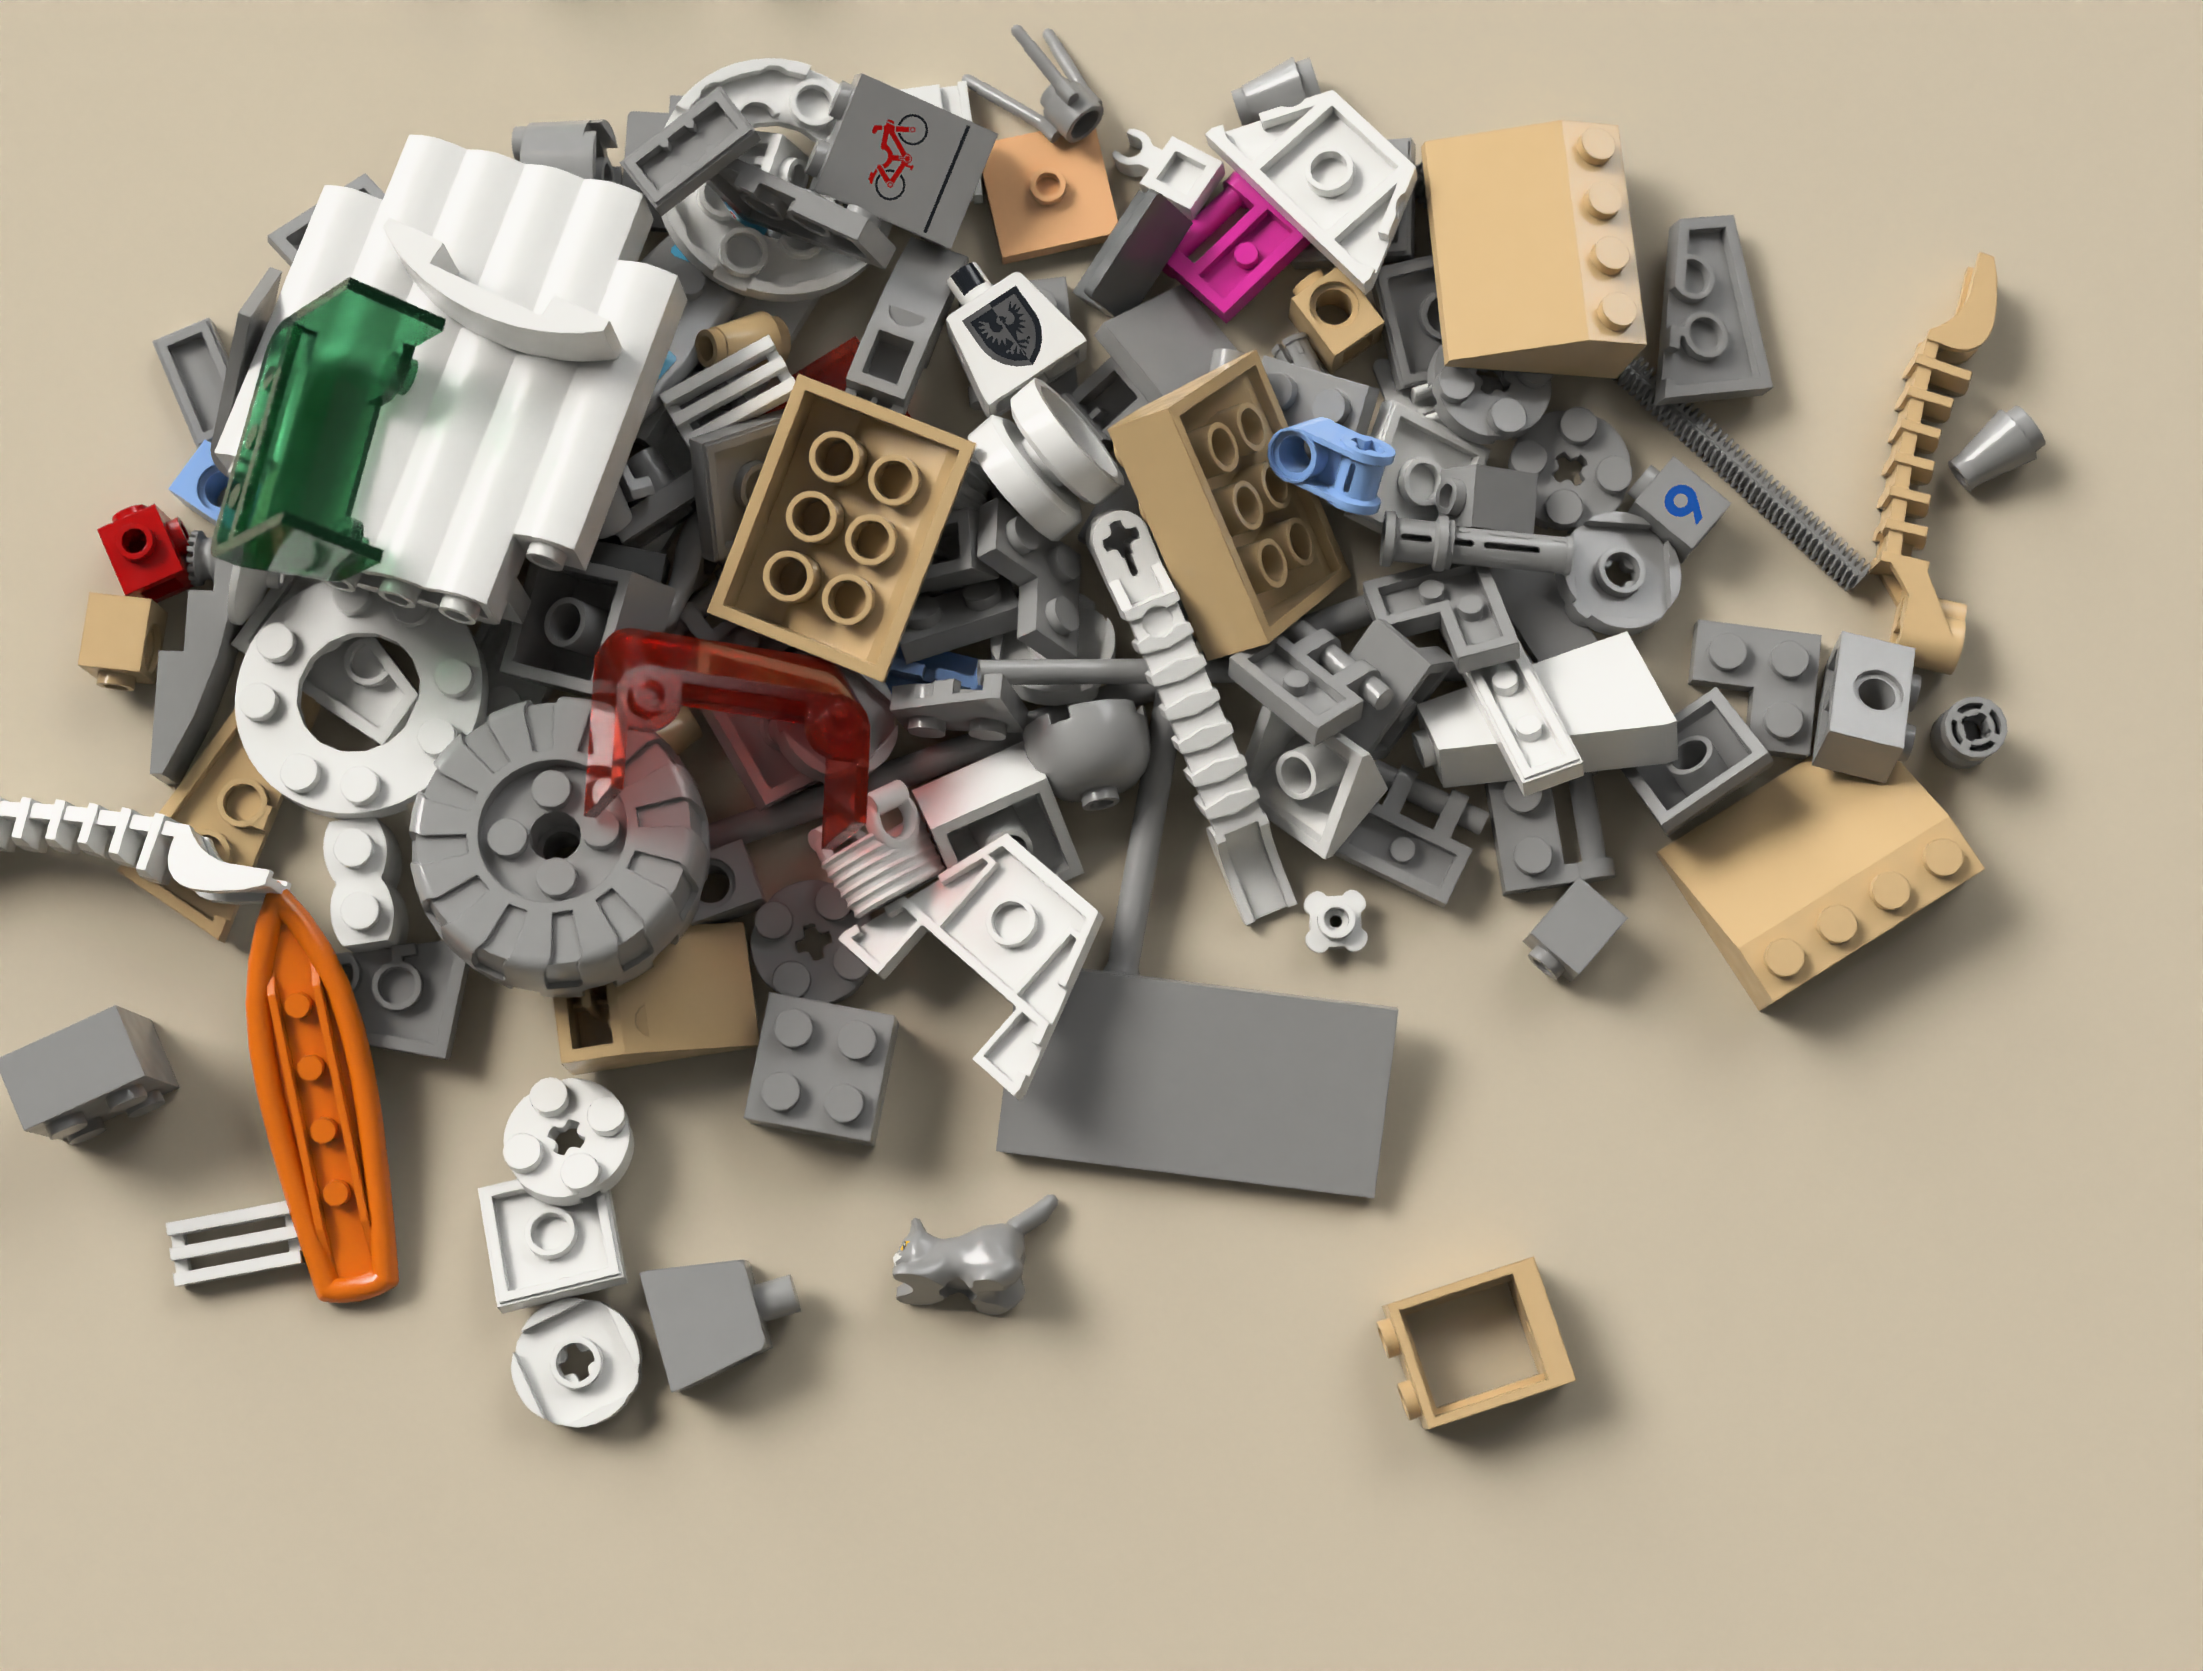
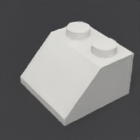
[912,741,1085,882]

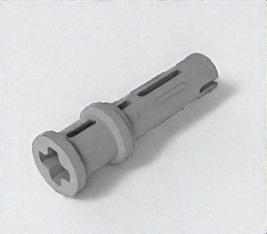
[1380,511,1574,576]

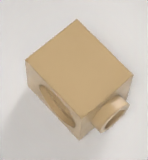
[1288,267,1385,374]
[78,592,168,691]

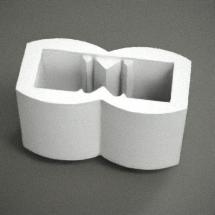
[323,817,409,953]

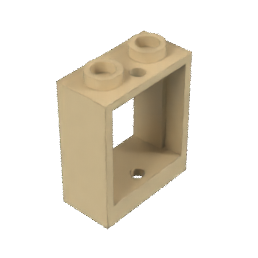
[1376,1256,1576,1429]

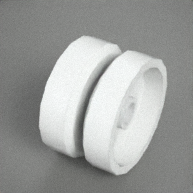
[968,378,1125,541]

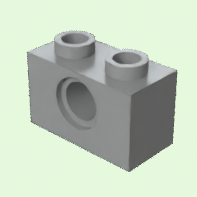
[1812,631,1922,783]

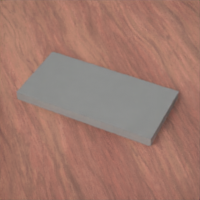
[996,968,1398,1198]

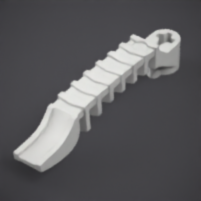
[1085,509,1298,926]
[0,797,292,905]

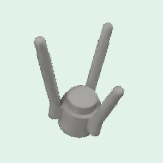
[962,25,1104,143]

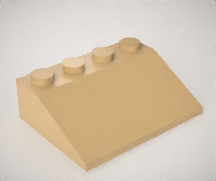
[1421,120,1647,379]
[1107,350,1351,661]
[707,374,977,683]
[1656,755,1985,1011]

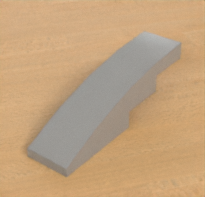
[150,530,246,785]

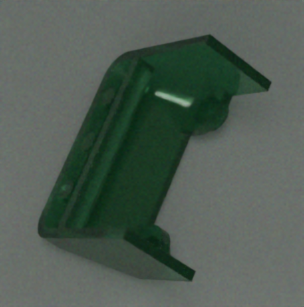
[211,277,446,582]

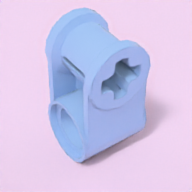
[1267,417,1396,515]

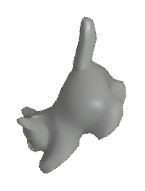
[892,1195,1058,1315]

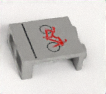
[805,73,998,249]

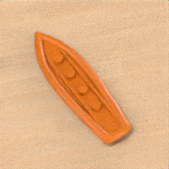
[245,881,399,1303]

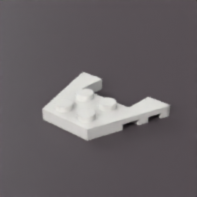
[838,833,1104,1101]

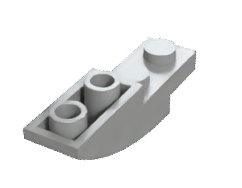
[844,237,969,415]

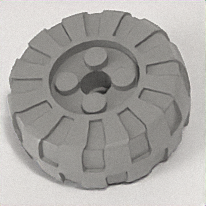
[409,697,710,998]

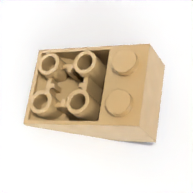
[553,922,760,1075]

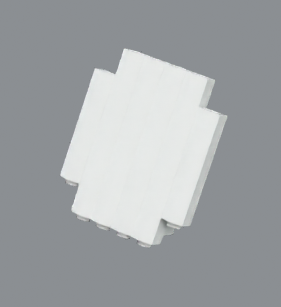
[214,135,687,625]

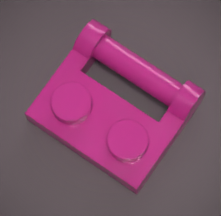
[1162,171,1311,324]

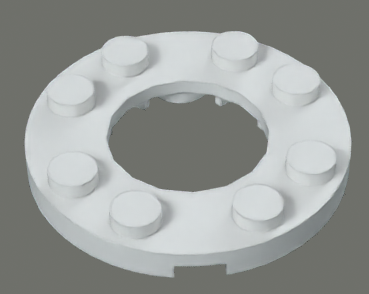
[661,58,893,302]
[235,582,489,820]

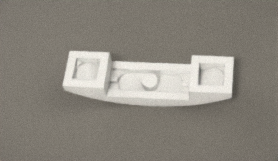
[382,217,623,362]

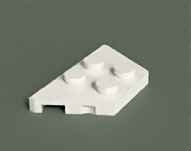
[1205,90,1418,295]

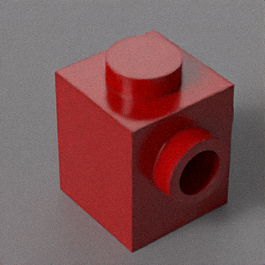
[97,504,195,603]

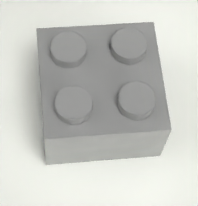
[499,561,676,711]
[744,992,899,1147]
[0,1005,180,1145]

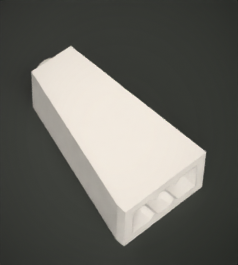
[1412,631,1678,788]

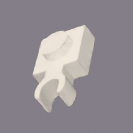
[1112,129,1225,220]

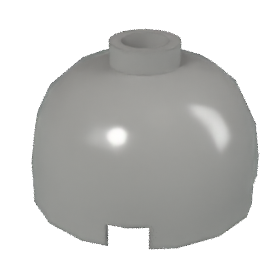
[1022,699,1152,811]

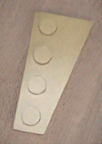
[117,691,321,943]

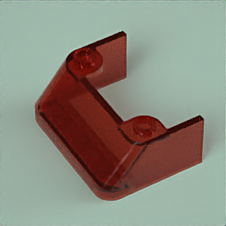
[584,628,871,850]

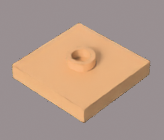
[982,128,1118,265]

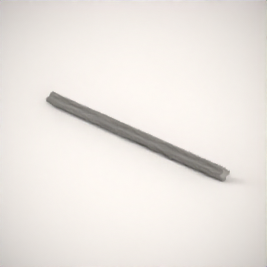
[1415,162,1871,591]

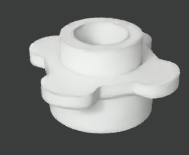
[1304,890,1368,953]

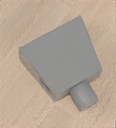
[639,1260,801,1392]

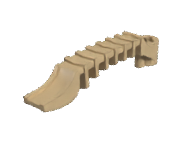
[1869,252,1997,675]

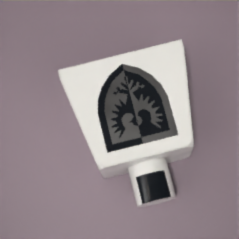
[946,262,1087,419]

